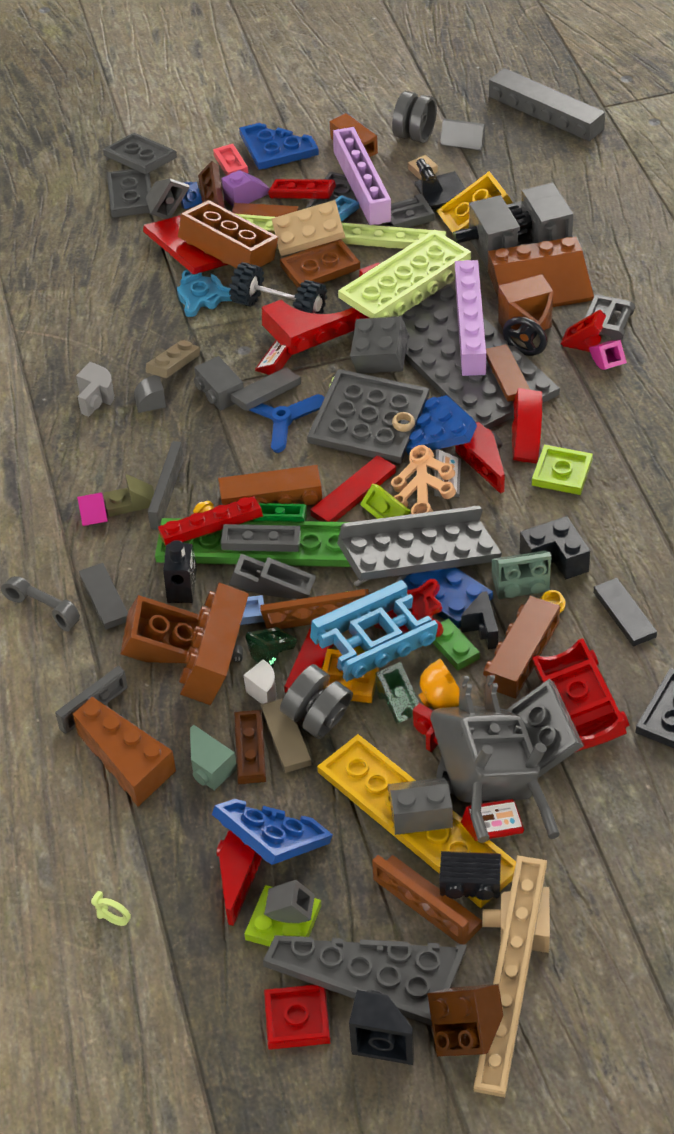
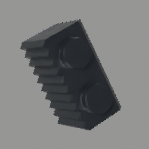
[439,851,501,900]

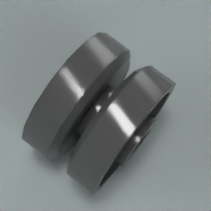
[392,91,437,143]

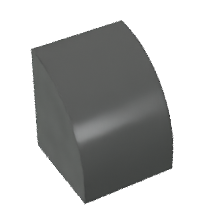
[134,375,166,413]
[264,880,315,923]

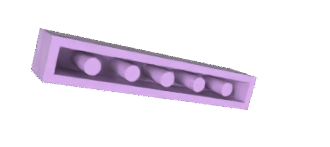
[333,127,391,225]
[455,260,486,376]

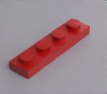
[158,496,263,546]

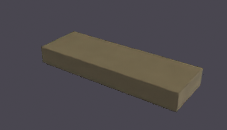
[260,698,312,773]

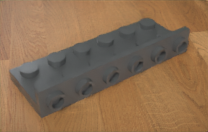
[337,506,502,581]

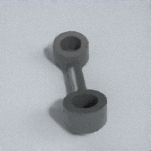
[1,576,80,632]

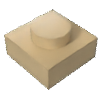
[408,155,438,180]

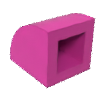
[589,340,627,370]
[77,492,108,526]

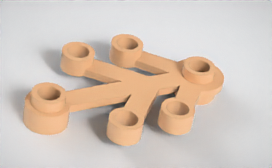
[391,445,456,514]

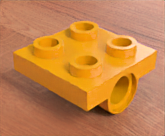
[322,646,379,703]

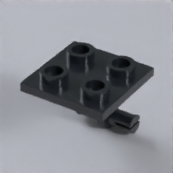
[415,158,466,209]

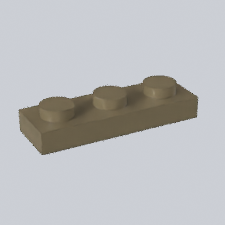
[146,340,200,378]

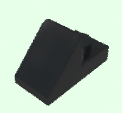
[461,591,499,650]

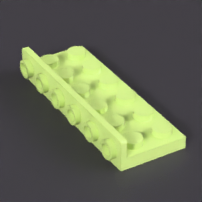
[338,230,471,318]

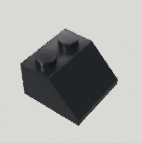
[349,990,414,1065]

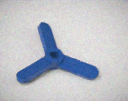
[249,394,325,453]

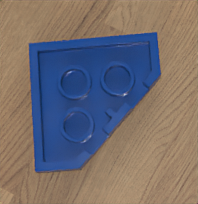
[239,123,319,170]
[406,395,477,456]
[212,799,333,865]

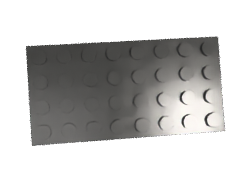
[401,286,560,429]

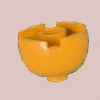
[418,658,460,710]

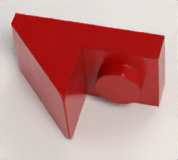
[560,310,606,352]

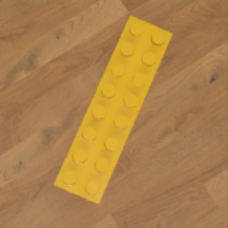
[317,734,516,908]

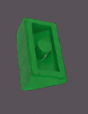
[253,503,307,522]

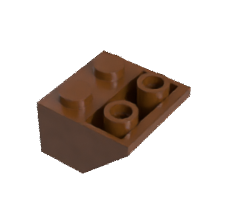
[427,984,504,1057]

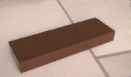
[234,710,266,784]

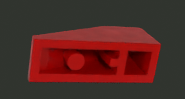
[455,422,505,494]
[217,830,262,926]

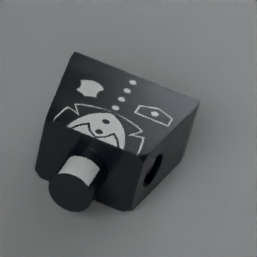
[163,540,197,603]

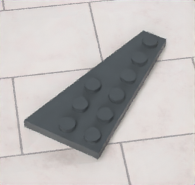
[263,935,467,1026]

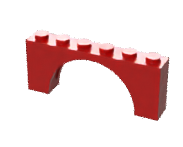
[262,262,380,355]

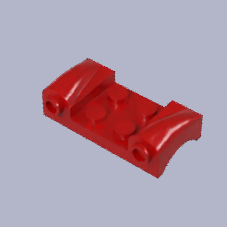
[532,638,630,752]

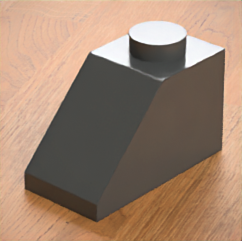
[146,178,190,219]

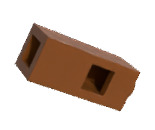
[330,113,378,157]

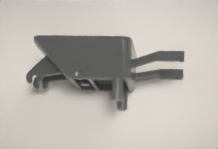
[430,675,560,843]

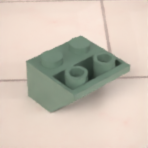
[492,551,551,599]

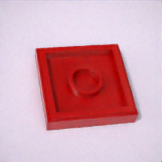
[264,985,331,1050]

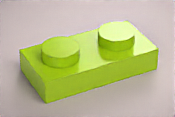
[360,484,411,519]

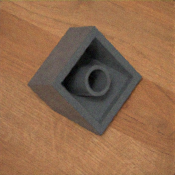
[388,778,453,835]

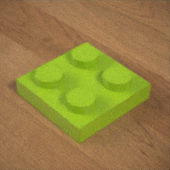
[532,444,593,495]
[244,885,321,947]

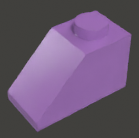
[222,170,270,207]

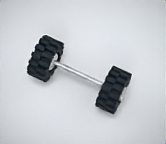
[229,262,327,314]

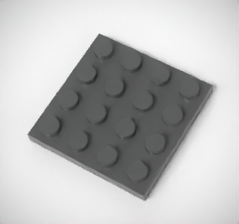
[307,369,429,464]

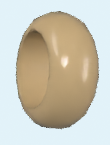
[392,412,415,432]

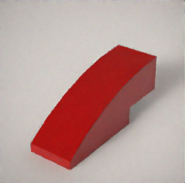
[512,388,542,464]

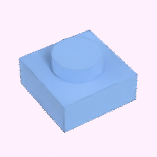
[240,595,264,625]

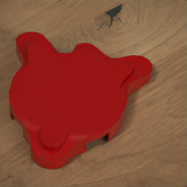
[373,579,444,637]

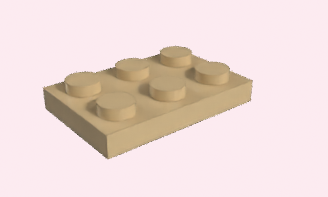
[272,200,346,256]

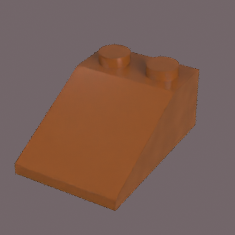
[120,595,200,663]

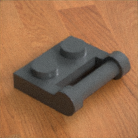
[388,193,435,228]
[585,294,635,341]

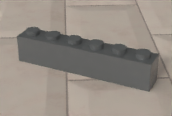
[489,68,605,141]

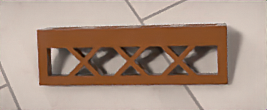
[260,589,370,631]
[372,855,482,945]

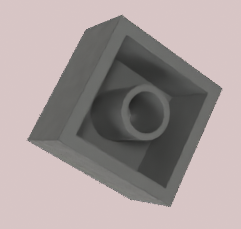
[350,316,408,374]

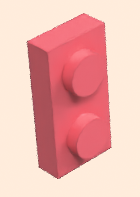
[213,144,248,176]

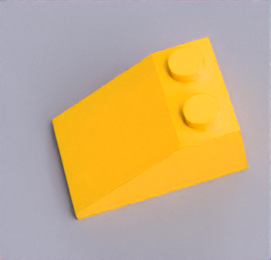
[437,171,513,233]

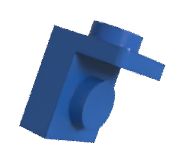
[181,182,202,209]

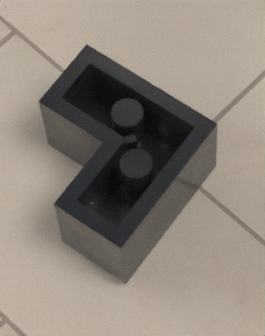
[520,516,590,580]

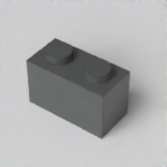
[194,356,244,411]

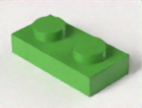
[432,618,480,671]

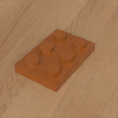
[280,239,361,288]

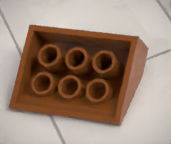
[488,236,594,307]

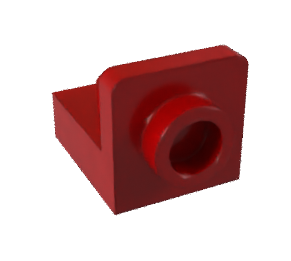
[413,703,438,752]

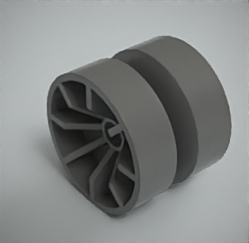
[280,664,353,739]

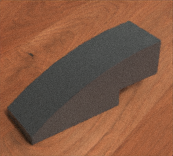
[229,554,316,598]

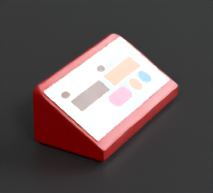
[255,341,291,375]
[461,799,524,841]

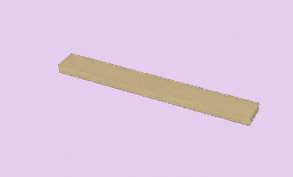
[474,855,547,1098]

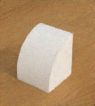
[244,660,277,704]

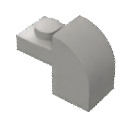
[76,362,114,417]

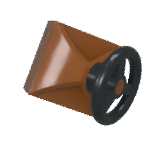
[498,274,553,356]

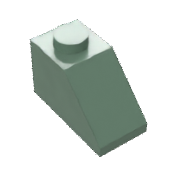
[190,725,237,791]

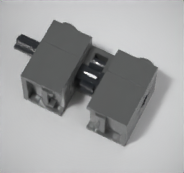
[453,183,573,270]

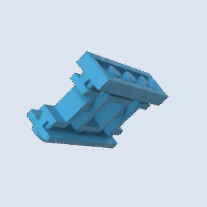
[310,580,438,682]

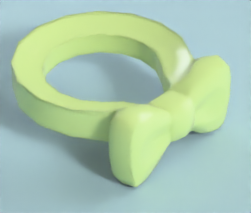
[91,891,131,926]

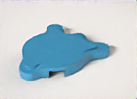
[177,269,232,317]

